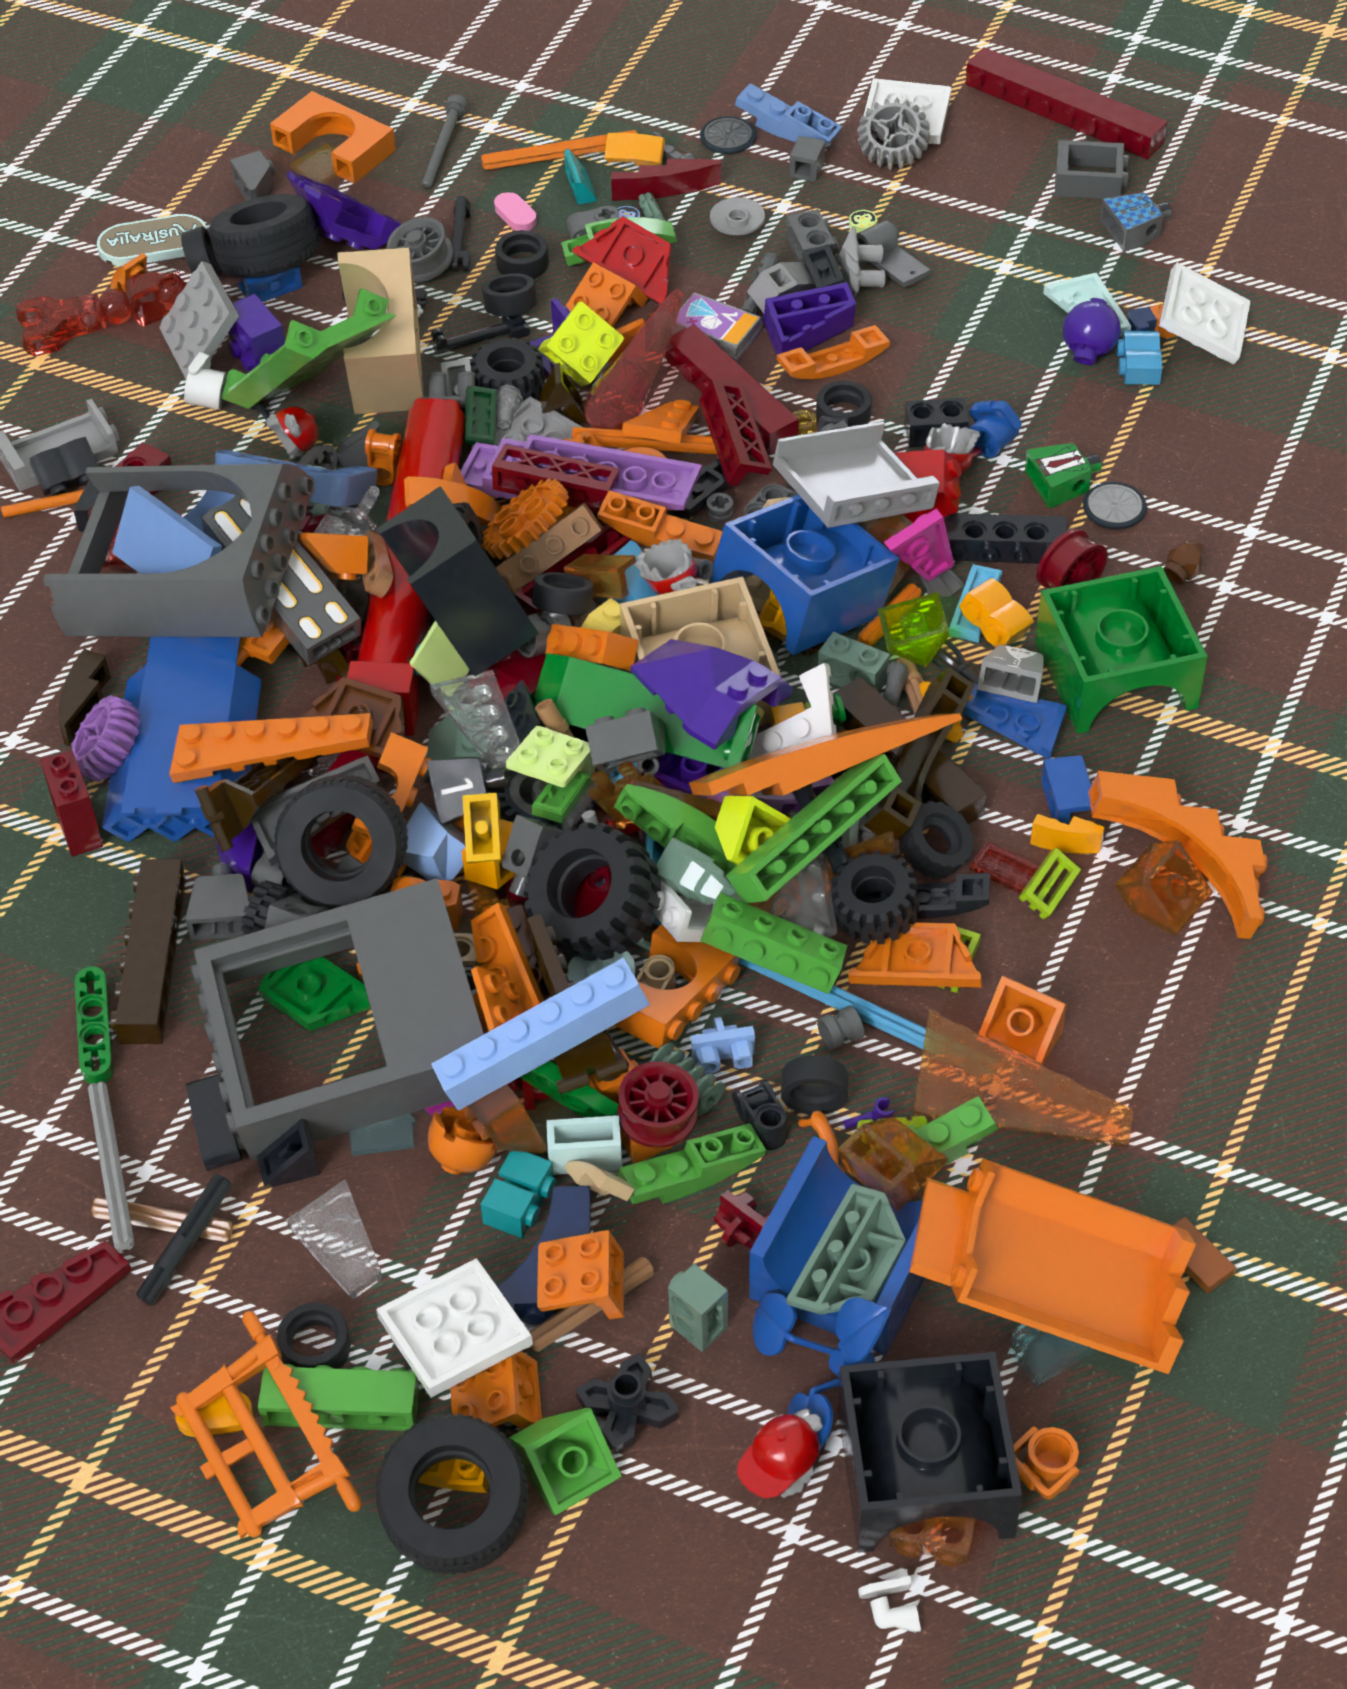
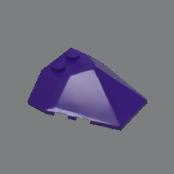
[287,170,402,250]
[630,639,794,750]

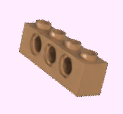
[495,502,603,594]

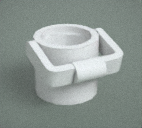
[184,352,227,410]

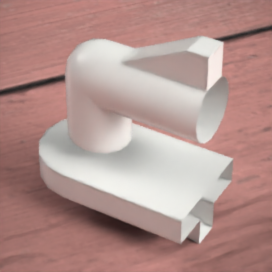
[858,1569,921,1633]

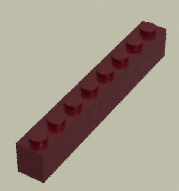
[965,47,1167,160]

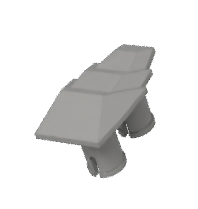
[837,227,885,299]

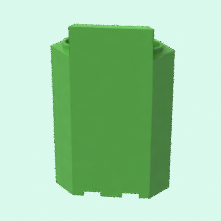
[222,288,396,409]

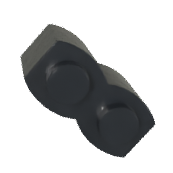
[30,436,99,496]

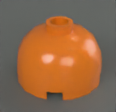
[427,1107,502,1174]

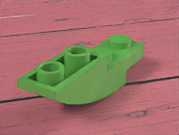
[561,217,677,266]
[614,784,737,874]
[849,1096,998,1189]
[618,1123,766,1204]

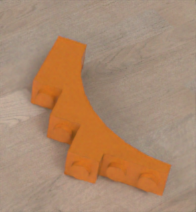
[1088,771,1267,939]

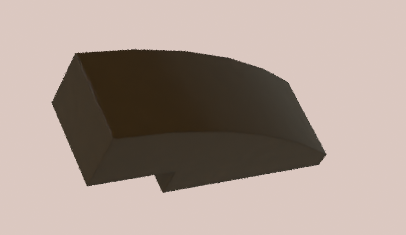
[59,649,111,746]

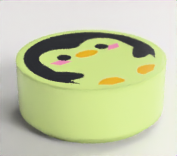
[849,210,877,233]

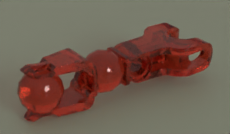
[16,271,186,356]

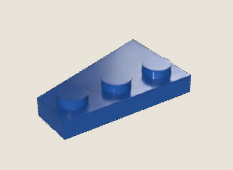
[964,683,1067,759]

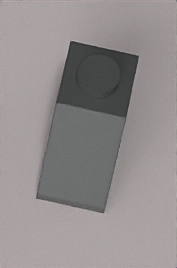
[230,150,275,201]

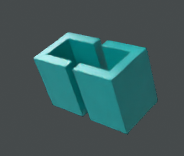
[480,1147,556,1238]

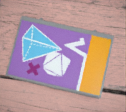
[670,292,763,361]

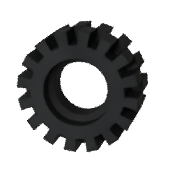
[241,880,295,935]

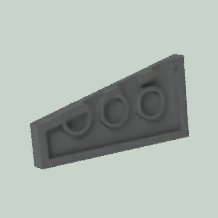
[251,755,382,866]

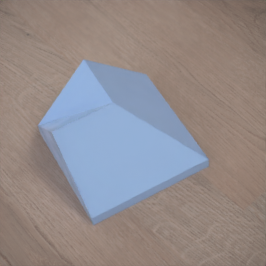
[403,802,466,881]

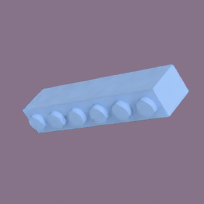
[431,957,650,1111]

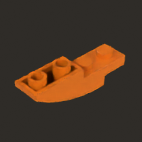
[597,490,723,563]

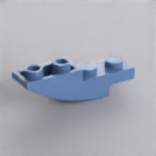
[735,83,843,145]

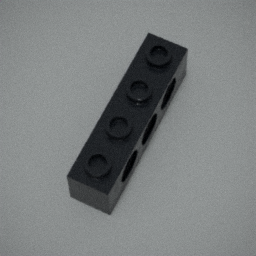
[943,513,1067,564]

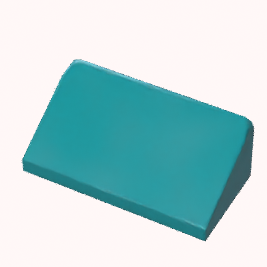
[564,149,597,205]

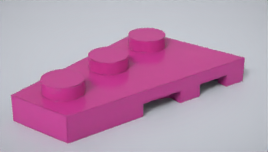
[884,509,954,581]

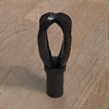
[929,638,979,684]

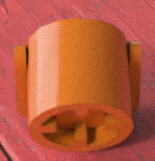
[1013,1426,1080,1500]

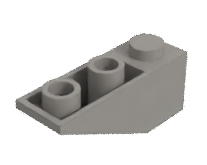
[747,262,815,313]

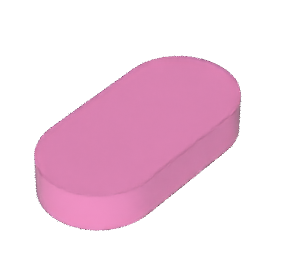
[494,192,537,231]

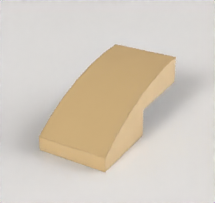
[564,1161,635,1201]

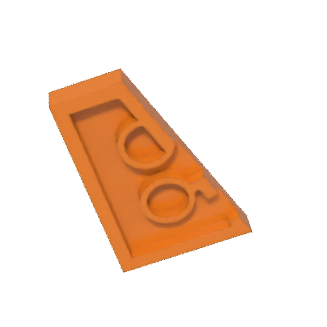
[622,400,699,444]

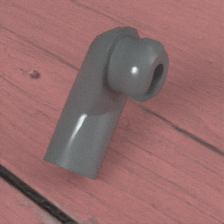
[883,661,909,707]

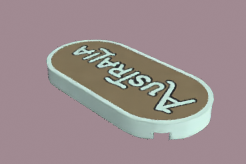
[97,214,207,267]

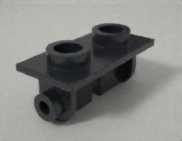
[502,680,546,745]

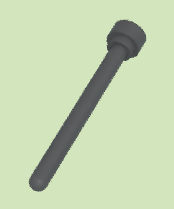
[422,94,468,188]

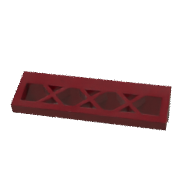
[699,379,772,486]
[492,444,620,512]

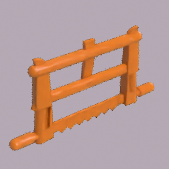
[170,1311,362,1539]

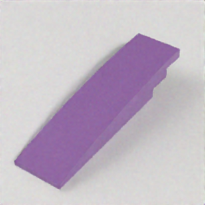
[461,434,702,510]

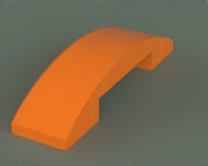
[776,325,890,379]
[404,477,502,532]

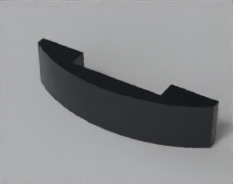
[860,873,991,919]

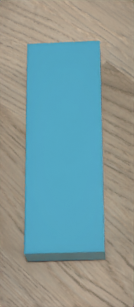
[948,564,1003,643]

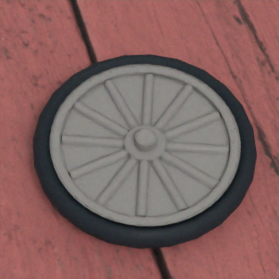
[1083,482,1147,529]

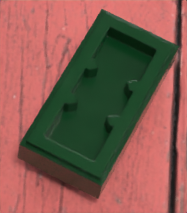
[464,385,497,445]

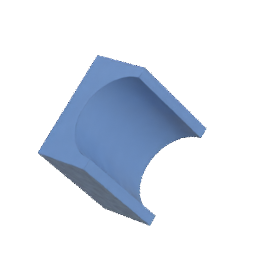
[112,486,302,574]

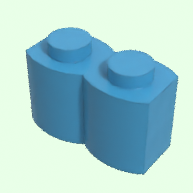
[1116,331,1162,385]

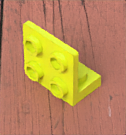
[538,302,624,386]

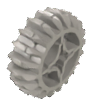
[857,97,930,170]

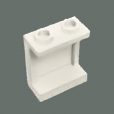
[653,880,750,942]

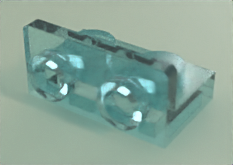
[1009,1324,1096,1387]

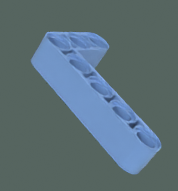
[214,450,378,507]

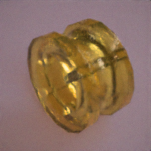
[793,410,817,436]

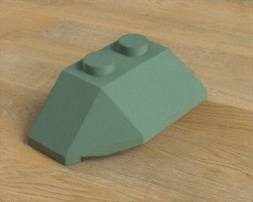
[786,1184,907,1315]

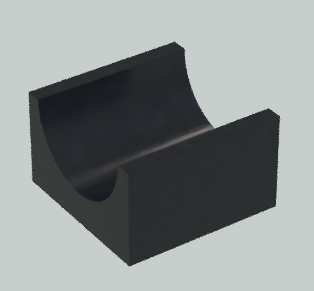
[377,486,539,677]
[838,1352,1022,1553]

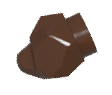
[1163,541,1203,584]

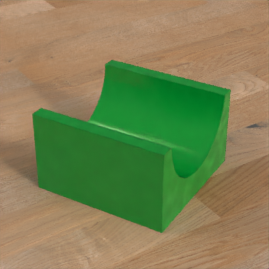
[1035,566,1208,734]

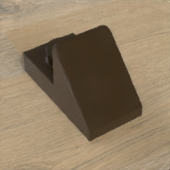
[540,362,586,424]

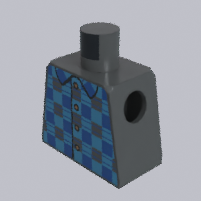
[1100,192,1171,252]

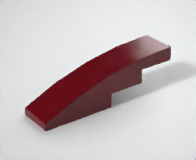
[611,159,721,201]

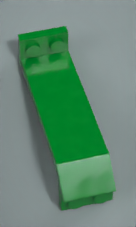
[534,653,764,768]

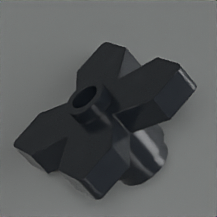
[576,1354,679,1454]

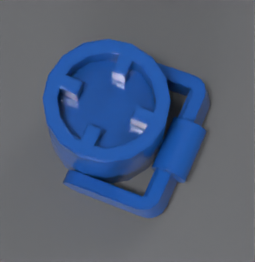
[969,400,1022,458]

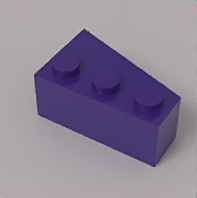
[763,282,856,356]

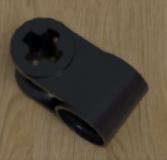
[732,1079,787,1150]

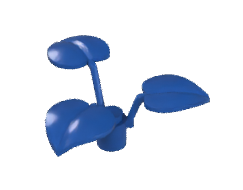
[753,1293,891,1464]

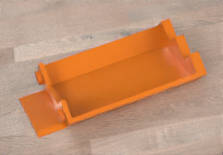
[909,1159,1196,1375]

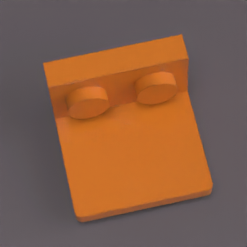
[566,262,648,327]
[471,966,524,1034]
[537,1230,624,1320]
[450,1351,542,1430]

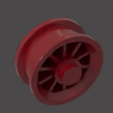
[1036,528,1108,588]
[618,1062,699,1148]

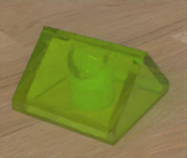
[878,592,950,667]

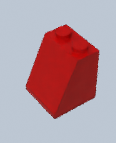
[880,449,962,535]

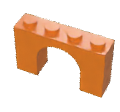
[270,91,396,184]
[615,924,740,1049]

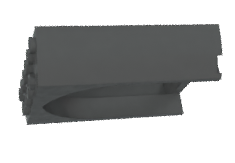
[43,463,315,637]

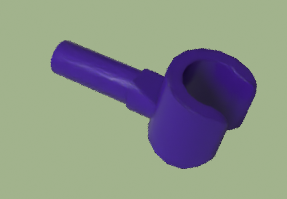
[843,1097,894,1129]

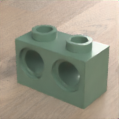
[818,632,890,692]
[668,1263,728,1353]

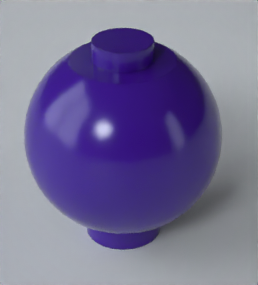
[1063,298,1121,365]

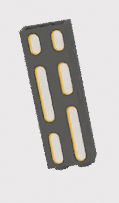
[201,495,361,666]

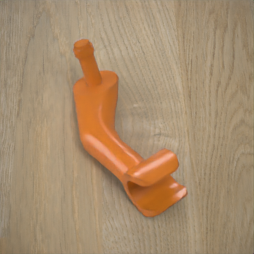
[799,1111,845,1173]

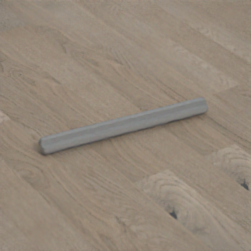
[88,1082,135,1251]

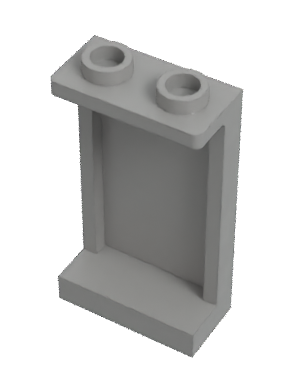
[0,399,120,491]

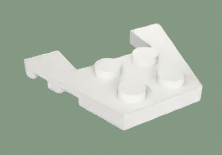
[749,663,836,759]

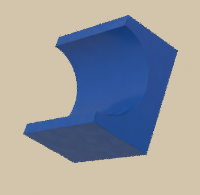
[708,494,900,655]
[749,1136,925,1355]

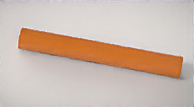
[1,489,84,518]

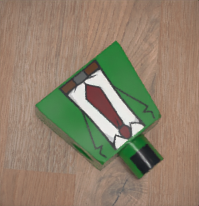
[1025,443,1102,509]

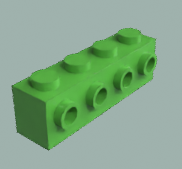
[700,892,847,994]

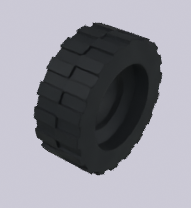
[897,801,974,879]

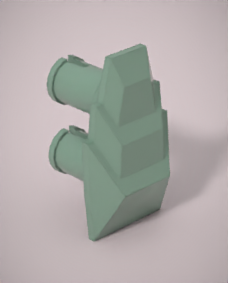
[655,837,736,905]

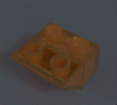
[838,1117,948,1212]

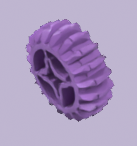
[71,695,141,782]

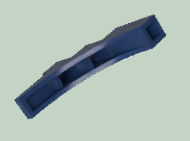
[497,1186,591,1325]

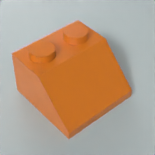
[297,533,368,580]

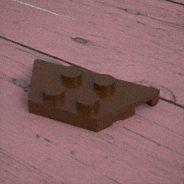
[293,677,405,758]

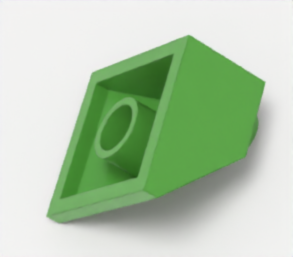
[509,1407,622,1515]

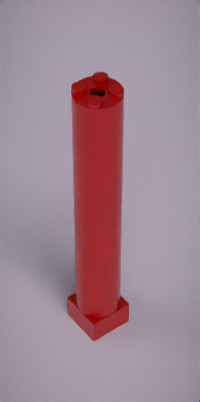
[347,398,465,736]

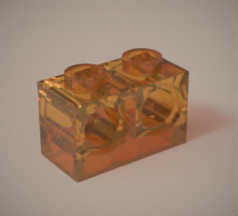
[889,1517,977,1567]

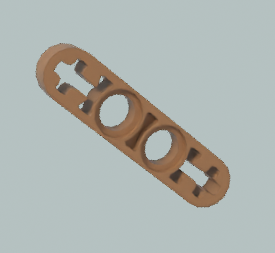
[362,530,393,598]

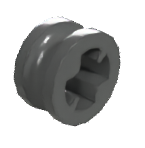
[707,493,733,522]

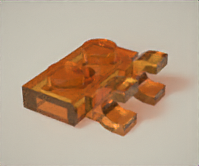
[588,761,669,819]

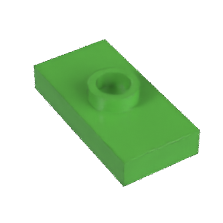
[532,771,591,823]

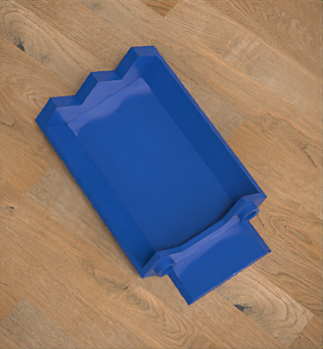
[102,636,262,842]

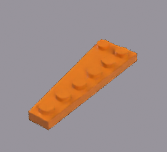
[169,713,373,783]

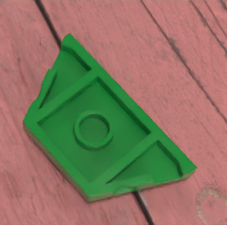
[259,956,371,1031]

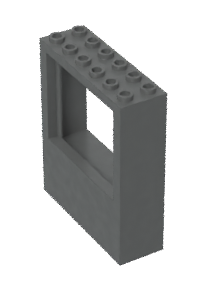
[191,878,484,1161]

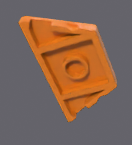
[848,922,982,988]

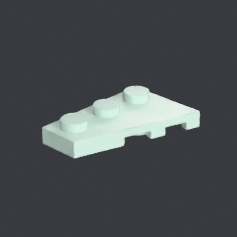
[1043,273,1131,337]

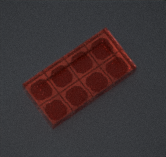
[970,841,1045,895]

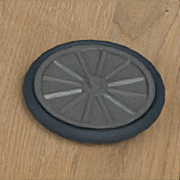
[700,116,756,154]

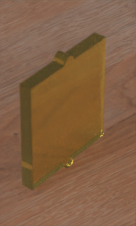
[290,143,338,184]

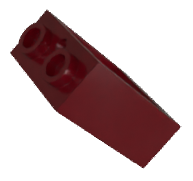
[40,750,103,857]

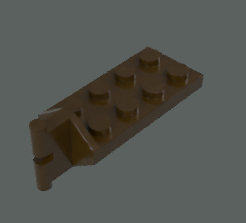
[194,755,323,852]
[527,914,629,1095]

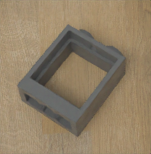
[1054,140,1128,199]

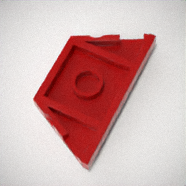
[572,216,672,307]

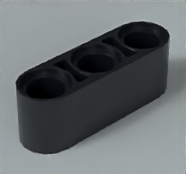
[186,1073,242,1171]

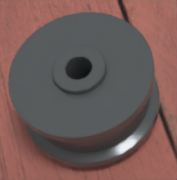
[387,217,454,282]

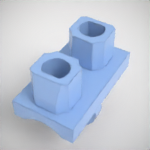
[690,1017,755,1075]

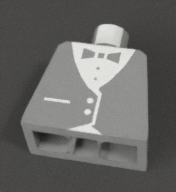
[977,645,1043,703]

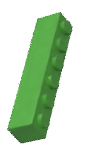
[726,754,902,903]

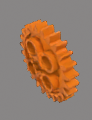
[481,478,569,560]

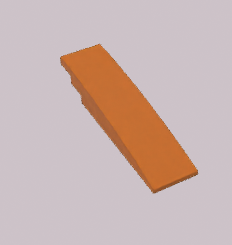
[689,713,962,796]

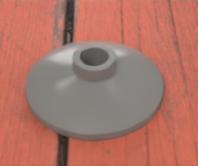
[710,197,765,235]

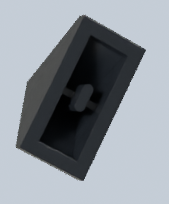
[257,1119,320,1188]

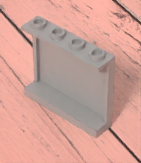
[773,421,940,528]

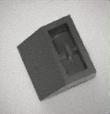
[585,708,666,770]

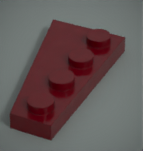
[0,1241,132,1365]

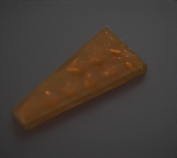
[913,1008,1133,1147]

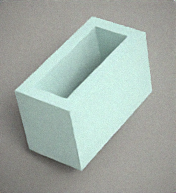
[546,1115,622,1175]

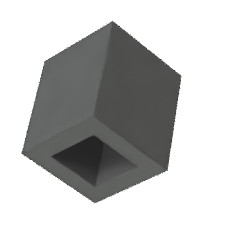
[789,136,825,182]

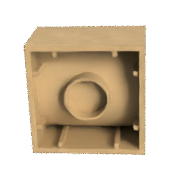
[338,248,424,414]
[620,577,781,725]

